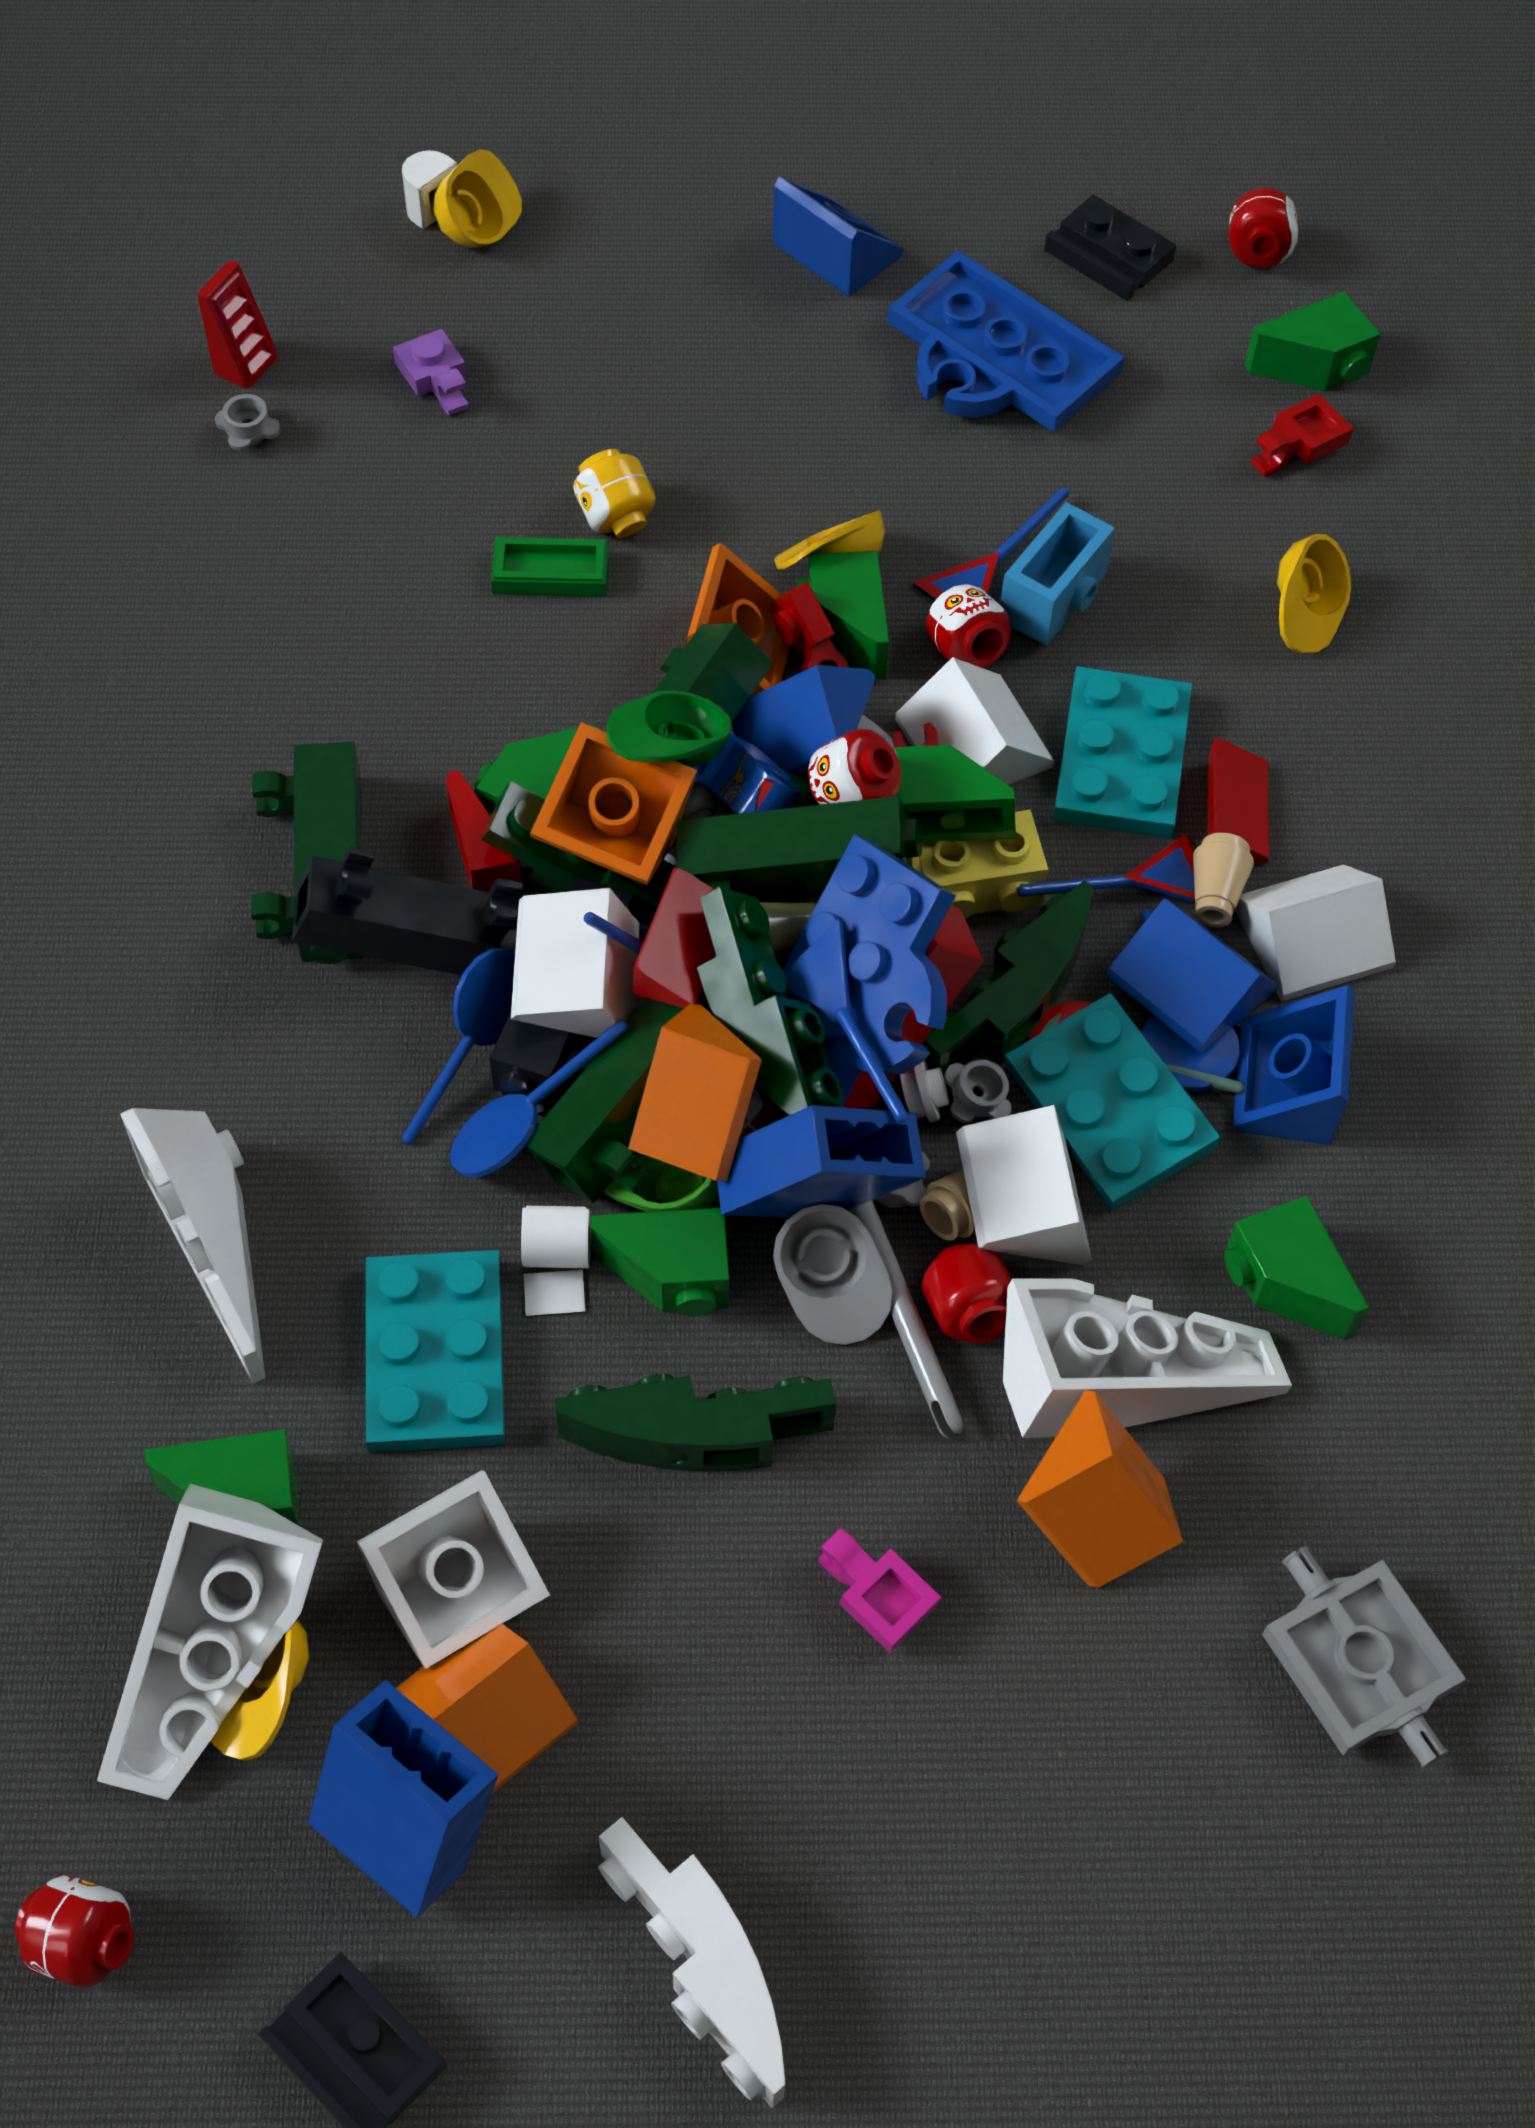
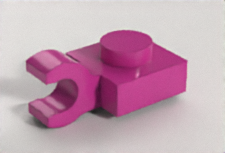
[818,1528,942,1653]

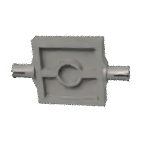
[1262,1546,1466,1769]

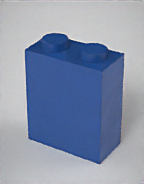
[717,1105,926,1218]
[308,1680,499,1918]

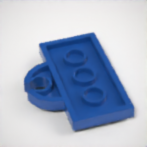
[887,250,1125,432]
[782,834,956,1107]

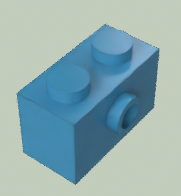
[1000,502,1115,646]

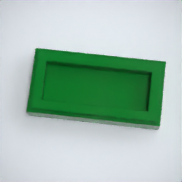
[491,537,609,597]

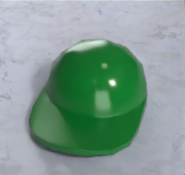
[606,690,732,767]

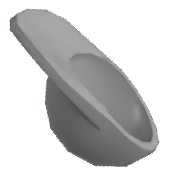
[773,1204,893,1345]

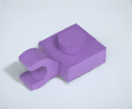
[392,328,469,416]

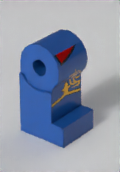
[691,733,802,814]

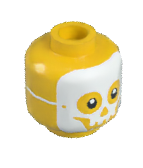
[573,448,656,538]

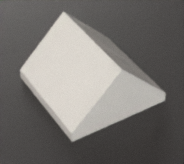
[895,657,1054,785]
[1235,864,1396,1002]
[511,888,639,1038]
[956,1105,1092,1265]
[357,1470,550,1668]

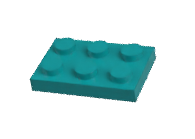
[1053,666,1192,839]
[1005,993,1220,1212]
[366,1250,505,1453]

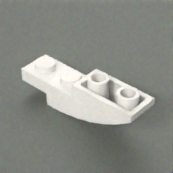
[598,1817,785,2108]

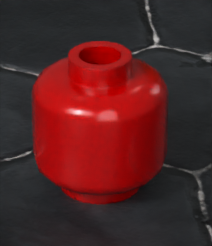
[922,1243,1012,1344]

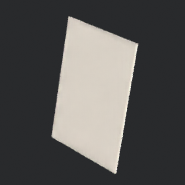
[524,1270,585,1316]

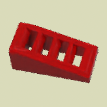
[197,260,277,388]
[445,770,523,896]

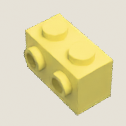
[912,809,1048,918]

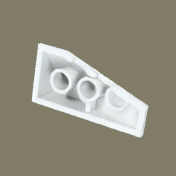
[120,1108,265,1384]
[1003,1279,1292,1438]
[97,1484,323,1800]

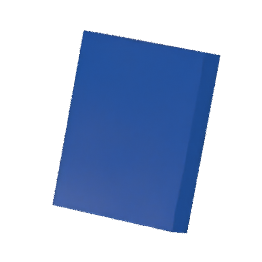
[772,176,905,297]
[731,665,876,776]
[1106,898,1279,1052]
[1233,985,1355,1145]

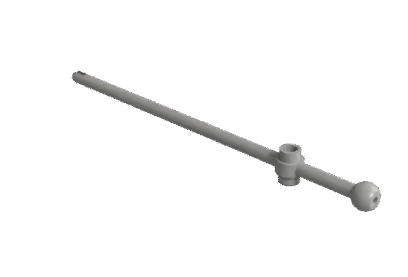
[681,780,964,1439]

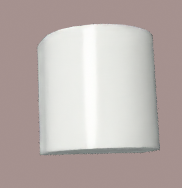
[402,150,457,229]
[521,1206,592,1269]

